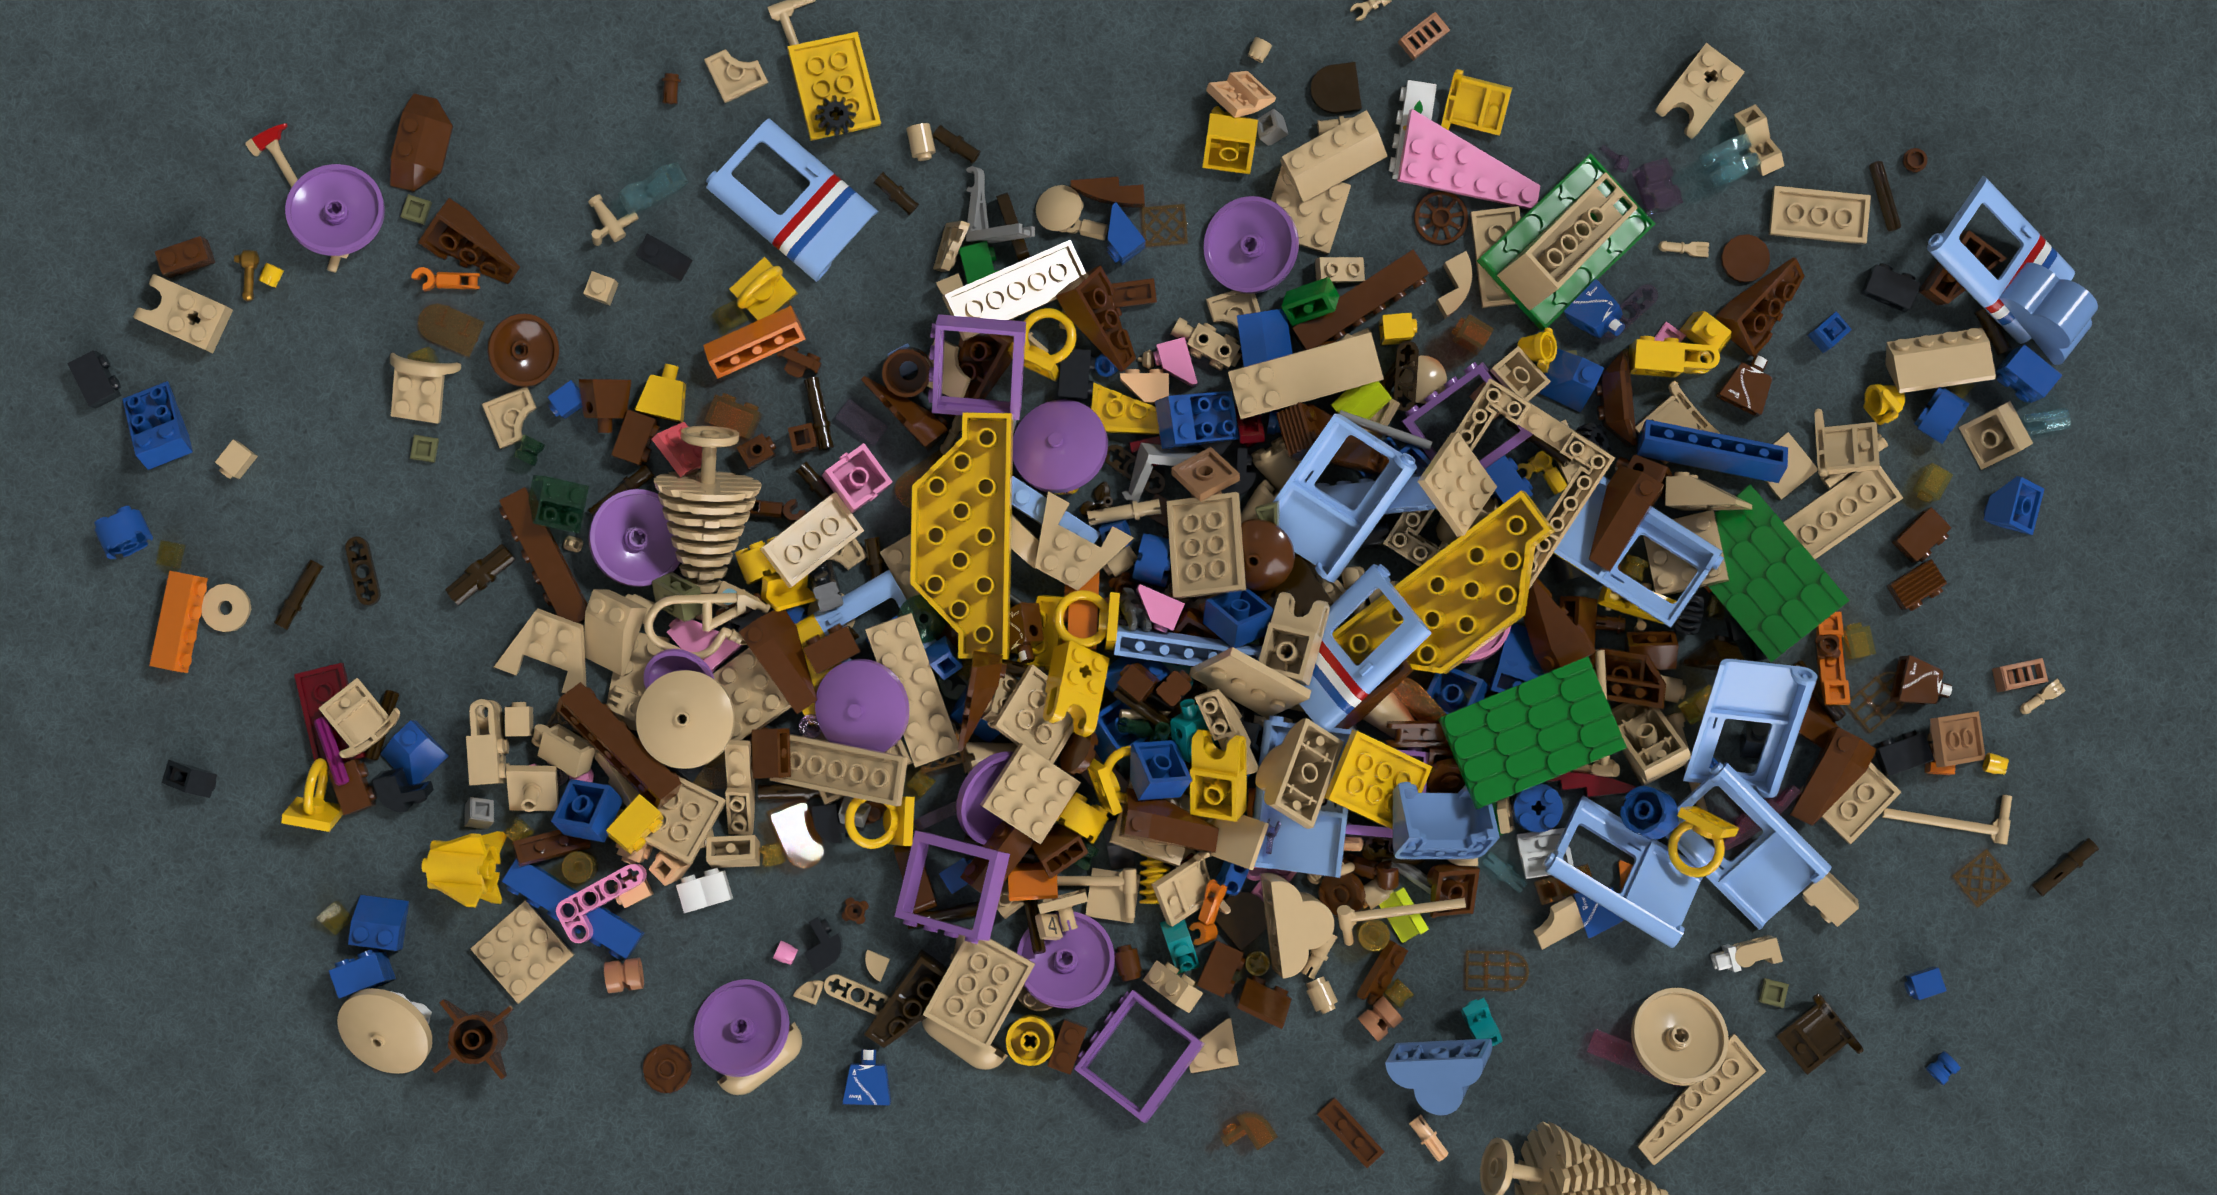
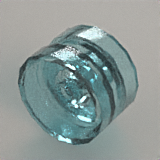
[1699,133,1762,188]

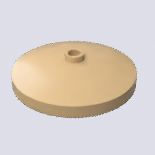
[636,670,735,769]
[337,988,432,1074]
[1631,988,1729,1086]

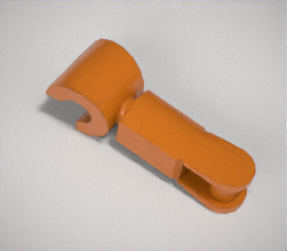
[411,267,480,291]
[1189,879,1227,945]

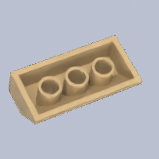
[1280,110,1387,203]
[1886,328,1996,393]

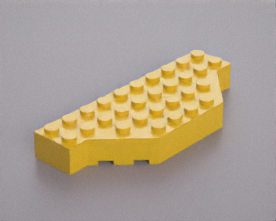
[910,413,1013,659]
[1332,490,1555,674]

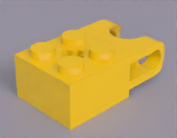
[1629,336,1720,378]
[1043,640,1110,738]
[1190,729,1247,822]

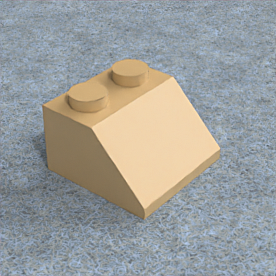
[1490,346,1551,402]
[1959,401,2033,470]

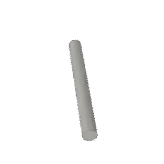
[1339,410,1432,450]

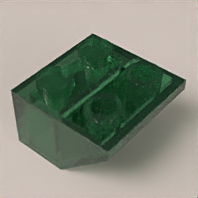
[529,475,589,534]

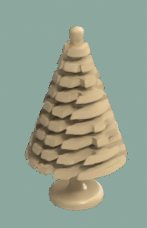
[654,426,762,620]
[1480,1121,1669,1195]

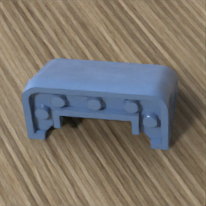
[1393,782,1500,859]

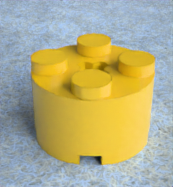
[734,536,777,584]
[1056,792,1109,844]
[1006,1015,1055,1066]

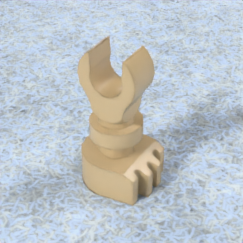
[1350,0,1392,21]

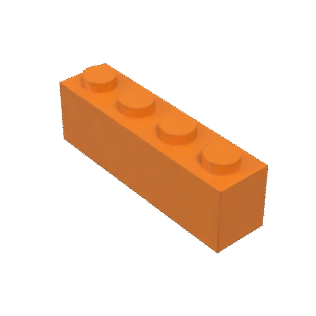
[703,306,806,379]
[149,571,208,673]
[1062,571,1100,652]

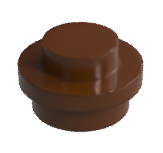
[1903,148,1927,173]

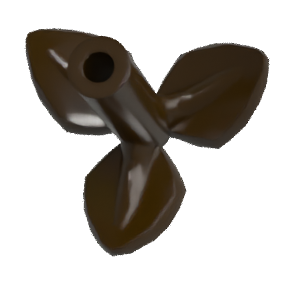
[1079,481,1114,518]

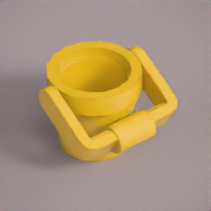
[1518,328,1557,373]
[1863,384,1905,425]

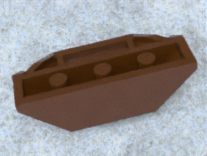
[390,93,453,192]
[1595,349,1637,448]
[1589,648,1666,709]

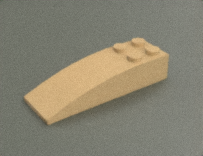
[1228,332,1384,419]

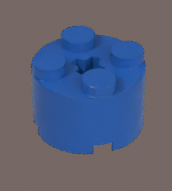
[1914,387,1970,444]
[94,506,153,559]
[1132,533,1171,588]
[1511,784,1563,832]
[1620,786,1679,839]

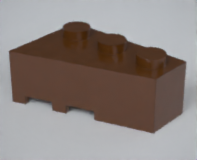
[1918,230,2006,305]

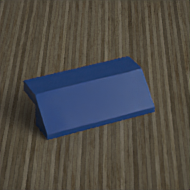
[1237,309,1293,367]

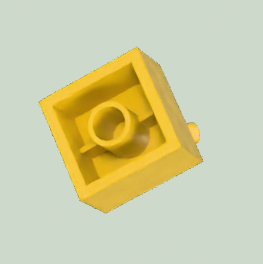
[1202,106,1258,174]

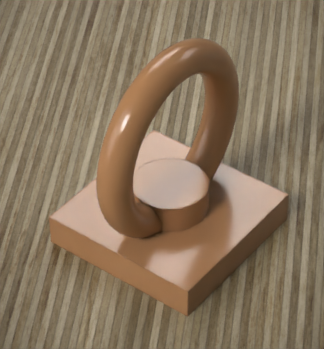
[1171,447,1240,502]

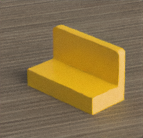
[761,573,817,611]

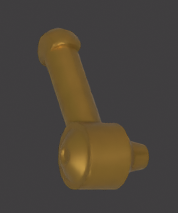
[234,250,259,301]

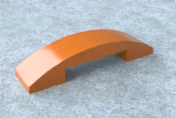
[1816,612,1850,705]

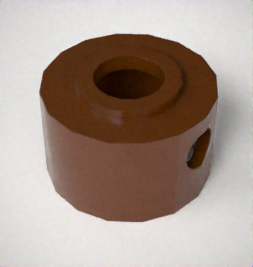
[882,346,932,397]

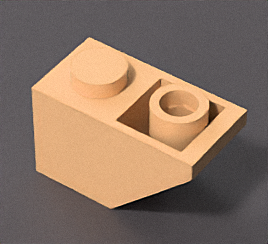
[1120,369,1169,405]

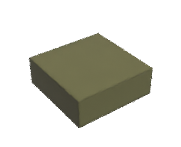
[400,194,432,225]
[410,435,439,463]
[1758,978,1789,1008]

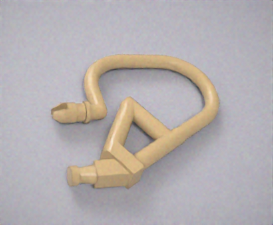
[644,589,770,659]

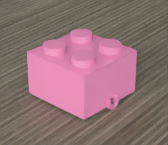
[822,443,893,513]

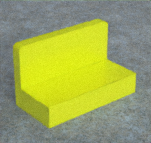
[1331,381,1392,420]
[1379,887,1429,943]

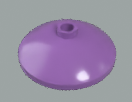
[644,649,714,689]

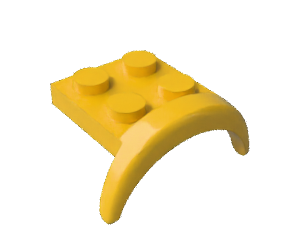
[1441,69,1512,136]

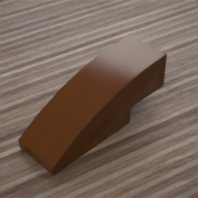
[1070,177,1145,208]

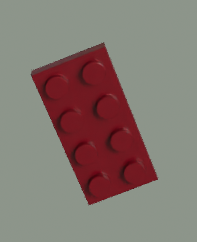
[294,663,365,766]

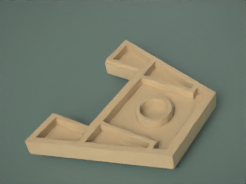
[1035,491,1134,591]
[494,609,586,693]

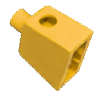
[1679,311,1732,356]
[635,364,686,423]

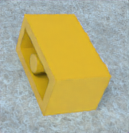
[1379,313,1417,345]
[606,794,664,855]

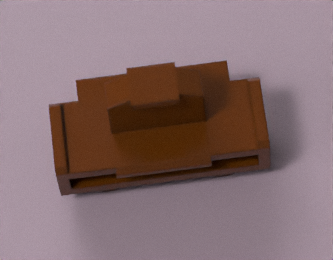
[777,345,822,378]

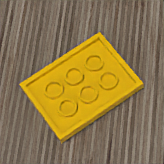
[787,32,881,141]
[1324,729,1432,830]

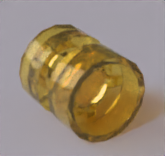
[562,851,598,883]
[1356,919,1390,951]

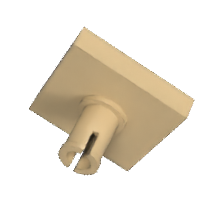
[506,765,559,812]
[1038,888,1088,932]

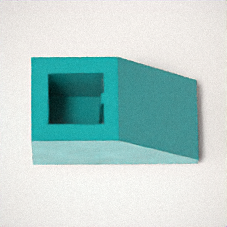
[1160,919,1200,974]

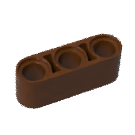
[893,841,938,914]

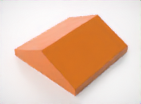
[1008,862,1058,901]

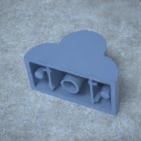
[1999,263,2098,365]
[1385,1039,1492,1115]

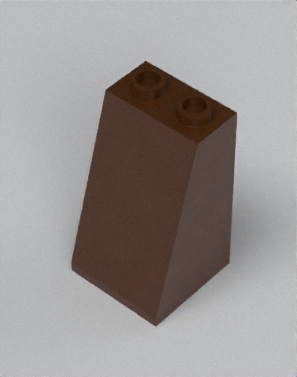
[1307,403,1389,476]

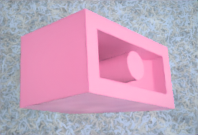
[1153,337,1197,387]
[1137,584,1185,633]

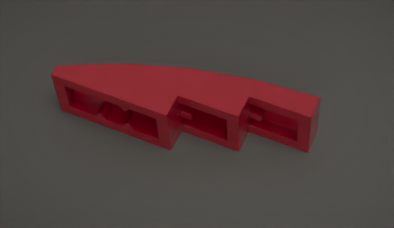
[1546,772,1636,797]

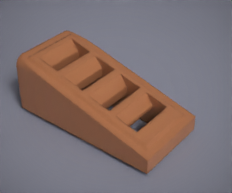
[1398,12,1450,61]
[1992,658,2048,692]

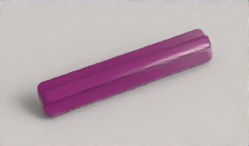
[314,717,349,786]

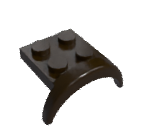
[1775,993,1864,1075]

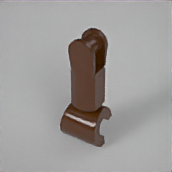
[749,499,807,524]
[1342,851,1399,890]

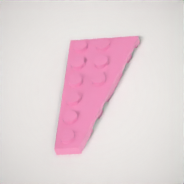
[1397,109,1540,210]

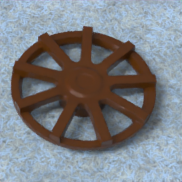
[1414,191,1468,245]

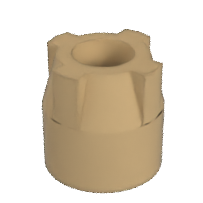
[1248,37,1272,63]

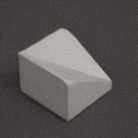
[1257,109,1289,146]
[838,796,871,828]
[465,797,494,829]

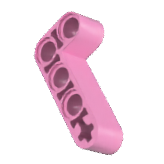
[556,864,647,943]

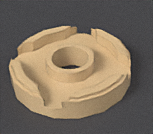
[202,584,251,632]

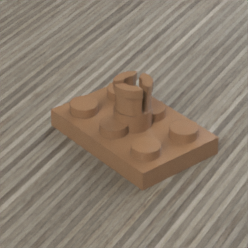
[1927,711,1986,767]

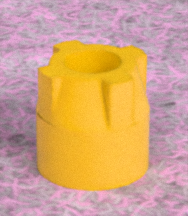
[258,262,284,288]
[1982,753,2009,775]

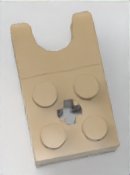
[1655,43,1745,139]
[133,274,233,353]
[1259,592,1330,686]
[466,699,510,785]

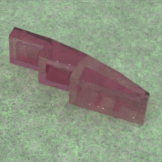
[1723,785,1801,852]
[1587,1029,1680,1087]

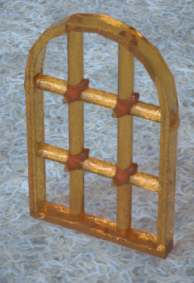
[1846,671,1905,733]
[1465,950,1529,992]

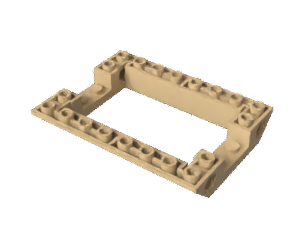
[1383,378,1615,589]

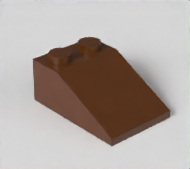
[1234,975,1292,1029]

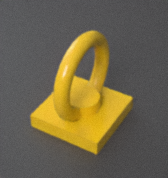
[729,257,798,320]
[1008,308,1076,382]
[1054,590,1120,650]
[1087,746,1131,815]
[281,758,343,832]
[845,796,915,849]
[1668,806,1739,878]

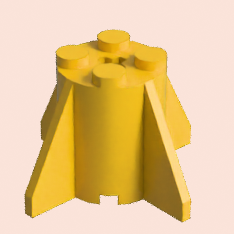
[422,831,507,908]

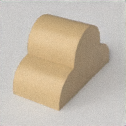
[1611,703,1691,786]
[1256,718,1344,829]
[1260,873,1334,978]

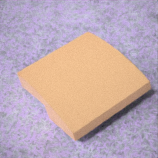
[1206,71,1276,118]

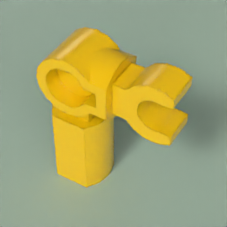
[1517,451,1568,495]

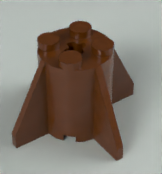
[432,999,514,1080]

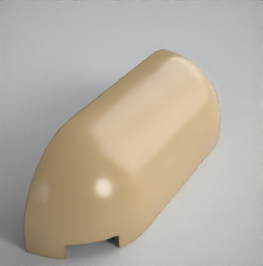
[922,1018,1008,1070]
[717,1022,802,1095]

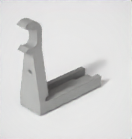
[966,166,1035,244]
[1122,443,1204,504]

